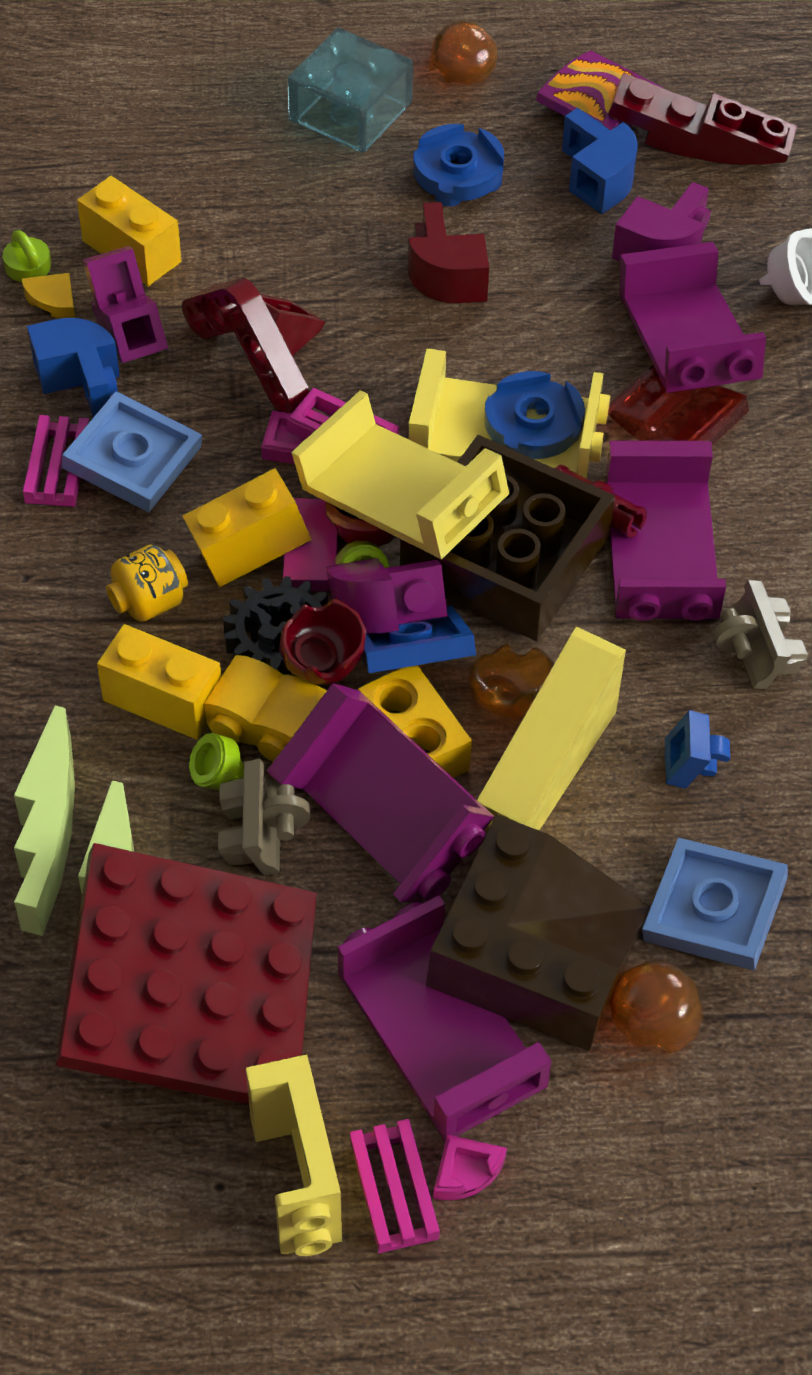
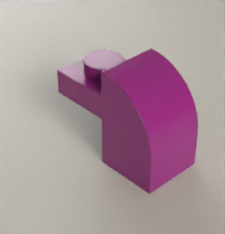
[612,182,711,262]
[82,246,168,363]
[326,558,447,633]

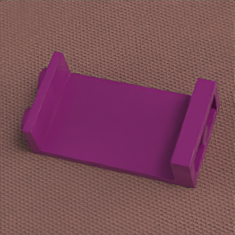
[619,242,766,393]
[605,441,726,621]
[267,683,494,904]
[338,895,552,1142]

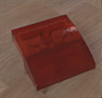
[608,365,749,446]

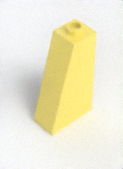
[477,627,626,834]

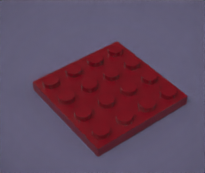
[55,843,317,1104]

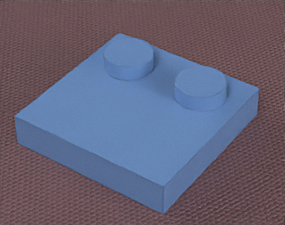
[62,391,202,513]
[642,838,788,971]

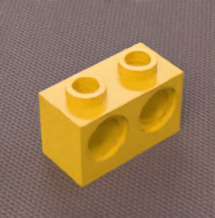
[358,665,472,778]

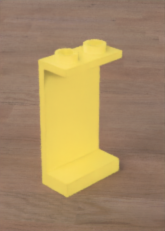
[409,348,611,479]
[291,390,509,560]

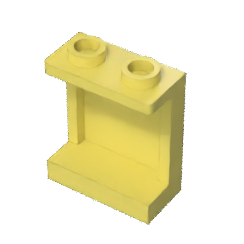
[246,1054,342,1256]

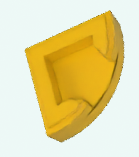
[21,273,75,319]

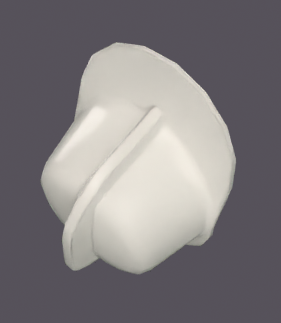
[759,228,812,306]

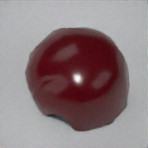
[279,599,367,685]

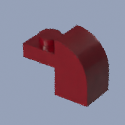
[408,202,489,303]

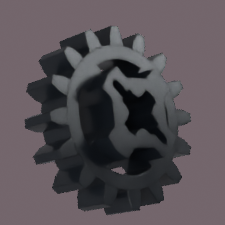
[223,576,328,677]

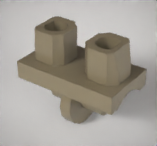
[713,580,808,689]
[218,759,310,876]

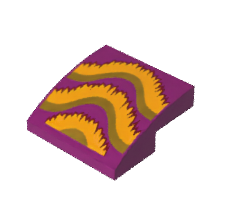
[535,50,663,130]

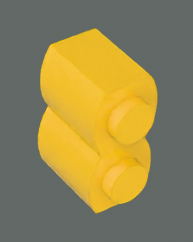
[204,655,326,762]

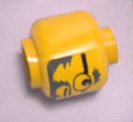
[106,544,188,622]

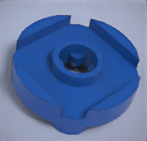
[413,124,504,207]
[484,371,585,459]

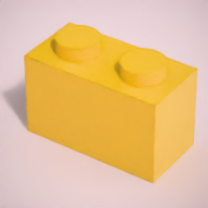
[77,175,182,287]
[182,468,312,588]
[97,624,221,740]

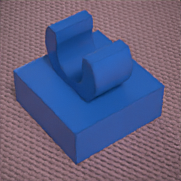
[665,710,730,789]

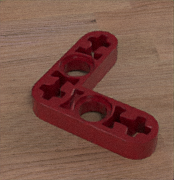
[182,278,310,414]

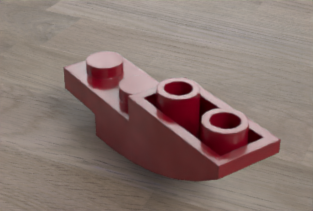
[608,73,797,165]

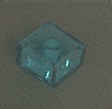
[288,27,413,153]

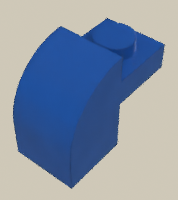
[562,108,638,214]
[27,318,120,418]

